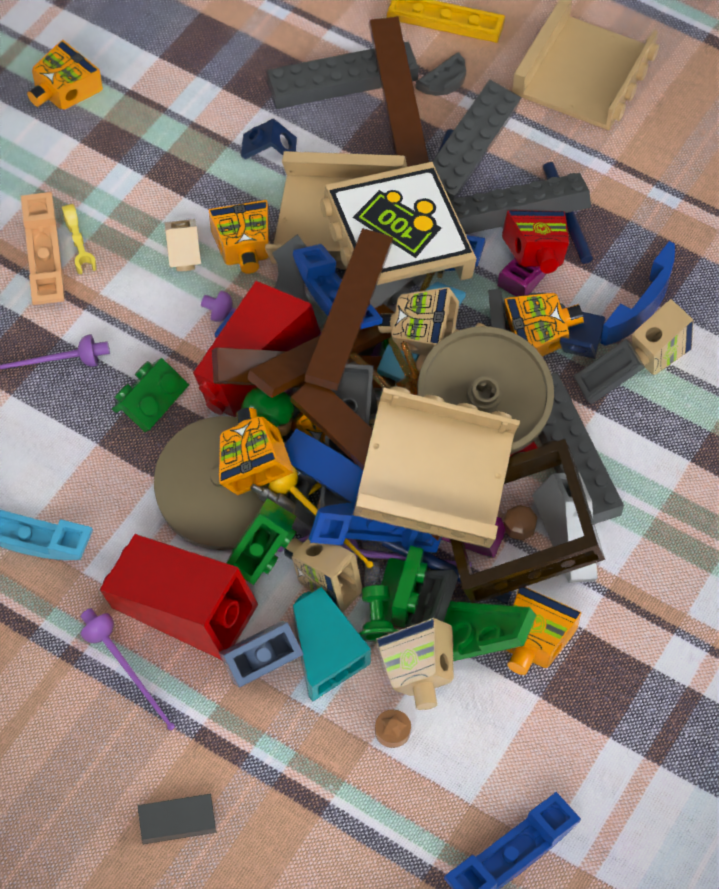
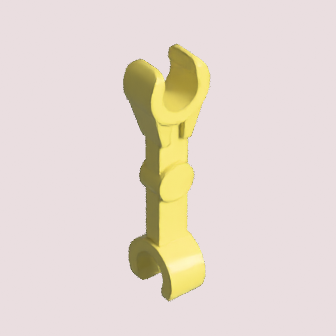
[62,204,97,275]

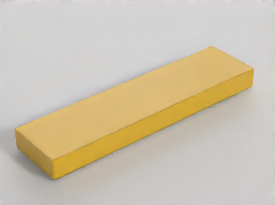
[387,0,505,43]

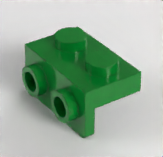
[111,357,190,433]
[381,546,428,628]

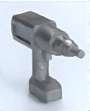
[250,471,317,537]

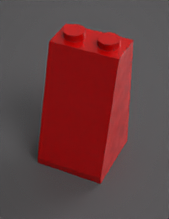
[193,281,321,417]
[99,534,258,660]

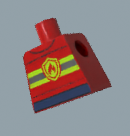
[502,210,569,274]

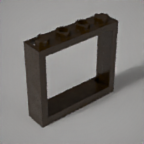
[450,439,606,603]

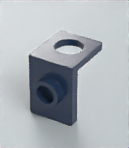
[241,118,297,160]
[560,312,606,359]

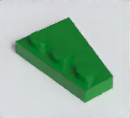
[444,601,536,661]

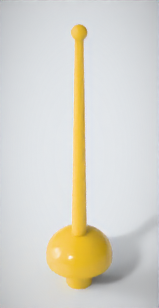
[268,465,373,568]

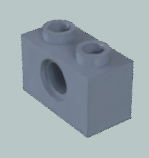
[219,621,304,688]

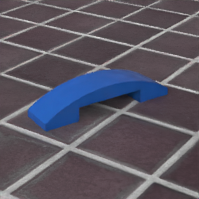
[600,241,675,346]
[293,244,383,329]
[285,429,363,503]
[309,503,442,553]
[444,792,581,889]

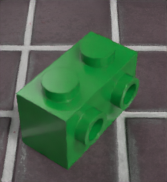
[226,498,297,585]

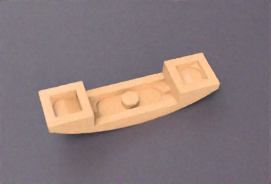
[21,192,65,305]

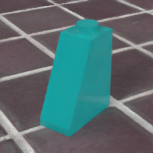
[293,587,371,702]

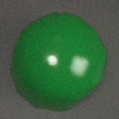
[241,387,294,427]

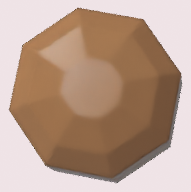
[504,505,538,541]

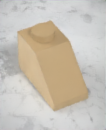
[165,219,201,271]

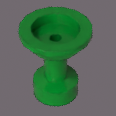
[359,585,399,642]

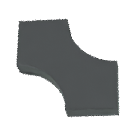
[272,234,309,302]

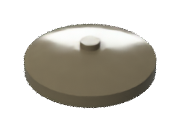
[417,326,554,455]
[154,416,288,550]

